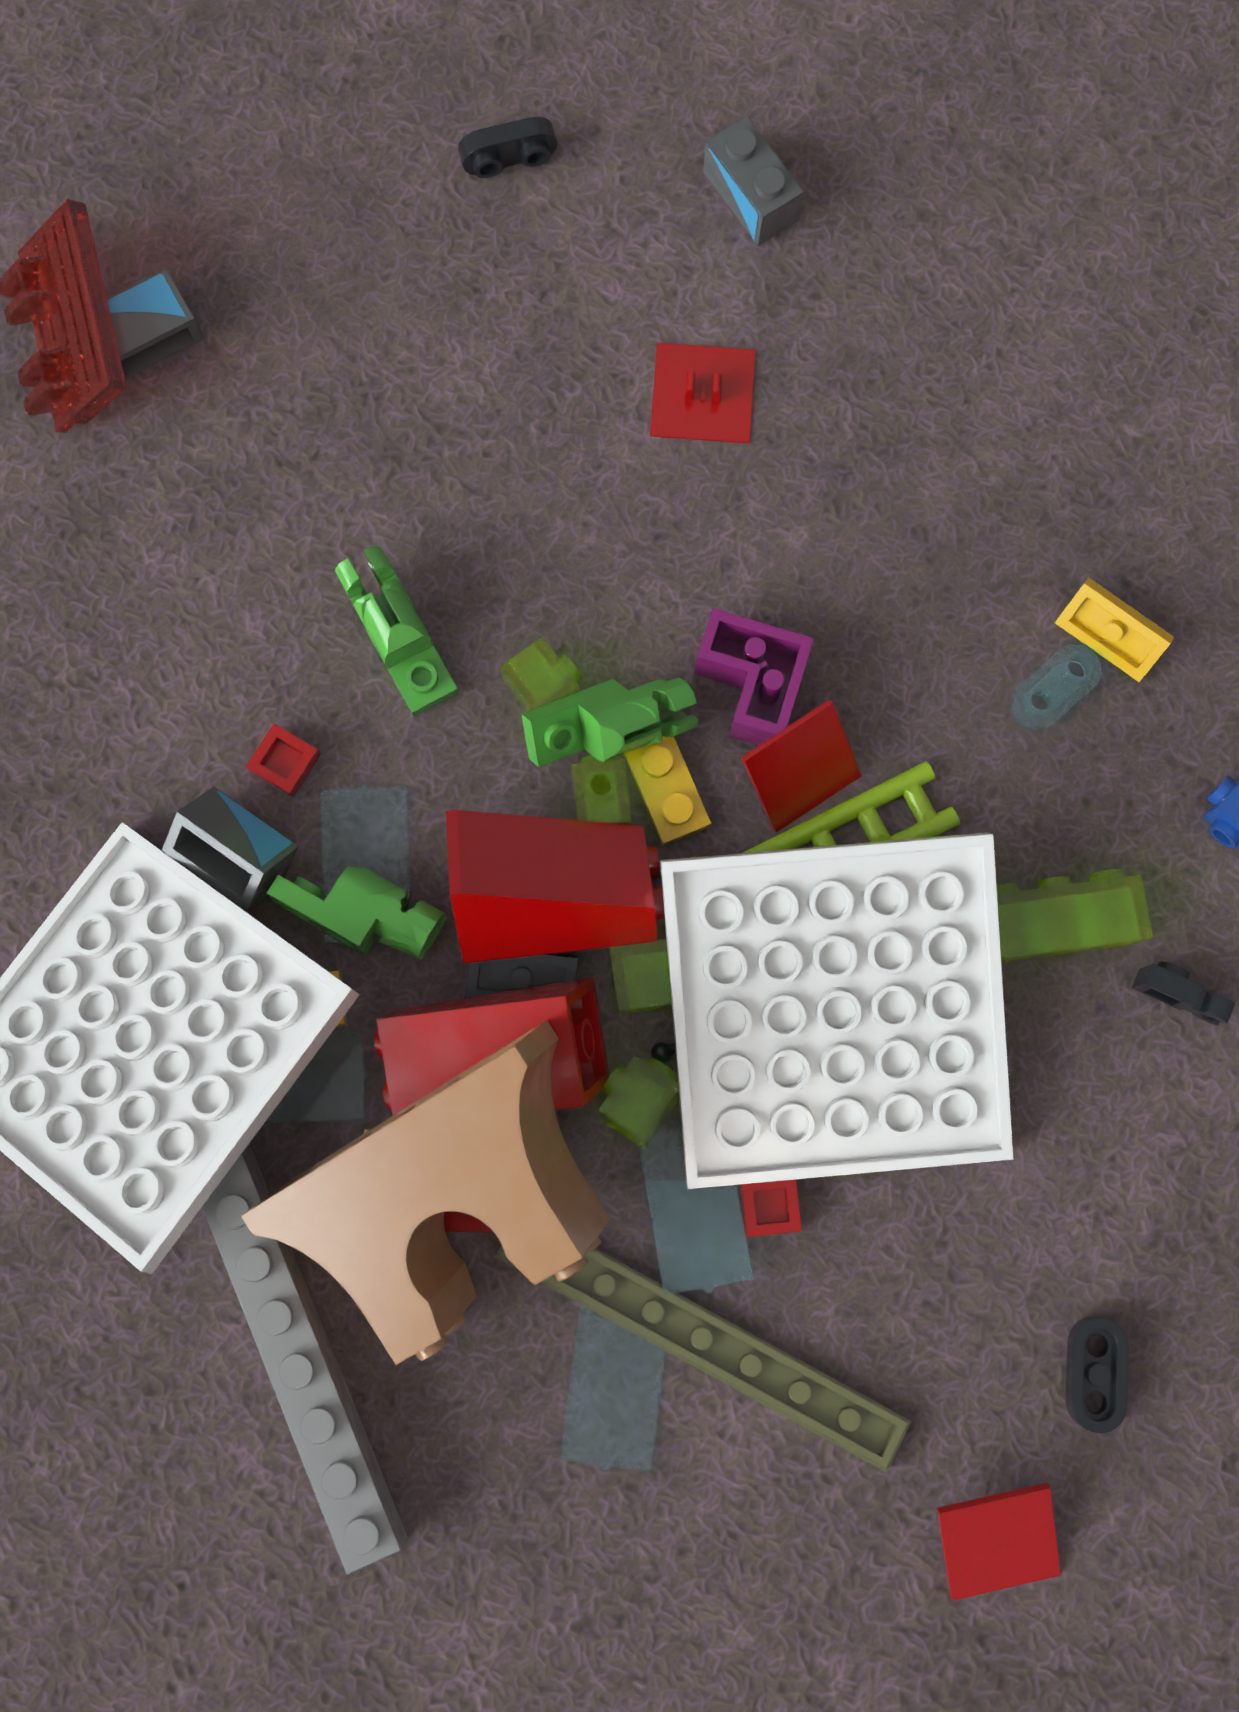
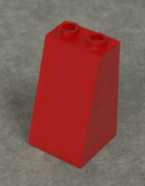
[446,810,665,963]
[374,977,610,1115]

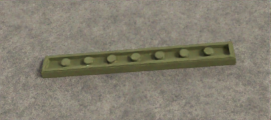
[495,1245,911,1473]

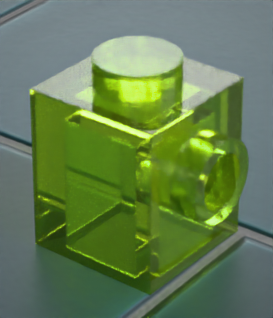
[500,637,582,712]
[571,755,631,825]
[598,1056,679,1150]

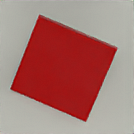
[650,343,756,444]
[741,700,861,833]
[937,1482,1061,1601]

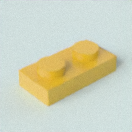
[1055,577,1174,682]
[624,736,711,846]

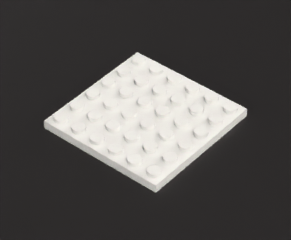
[0,822,359,1274]
[660,832,1013,1189]

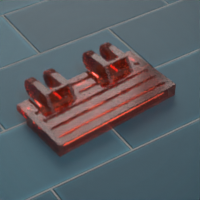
[0,199,127,433]

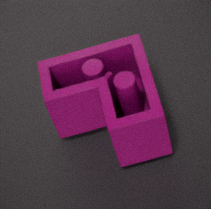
[694,608,814,746]

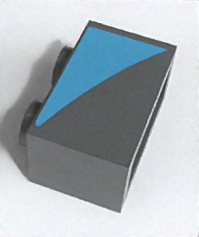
[703,116,804,246]
[76,269,204,384]
[162,786,299,911]

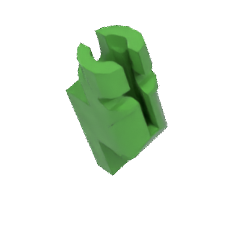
[335,546,459,717]
[521,677,698,767]
[267,866,447,960]

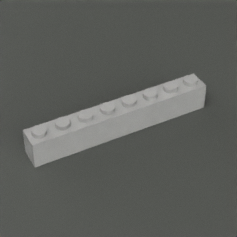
[202,1143,408,1575]

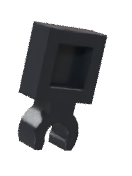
[1132,961,1236,1026]

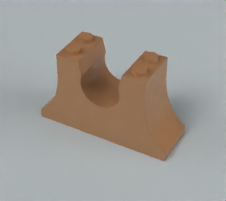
[241,1020,610,1365]

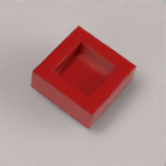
[246,723,321,797]
[740,1179,802,1237]

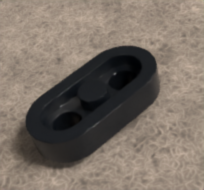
[458,117,558,178]
[1066,1316,1129,1433]

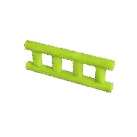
[742,761,960,853]

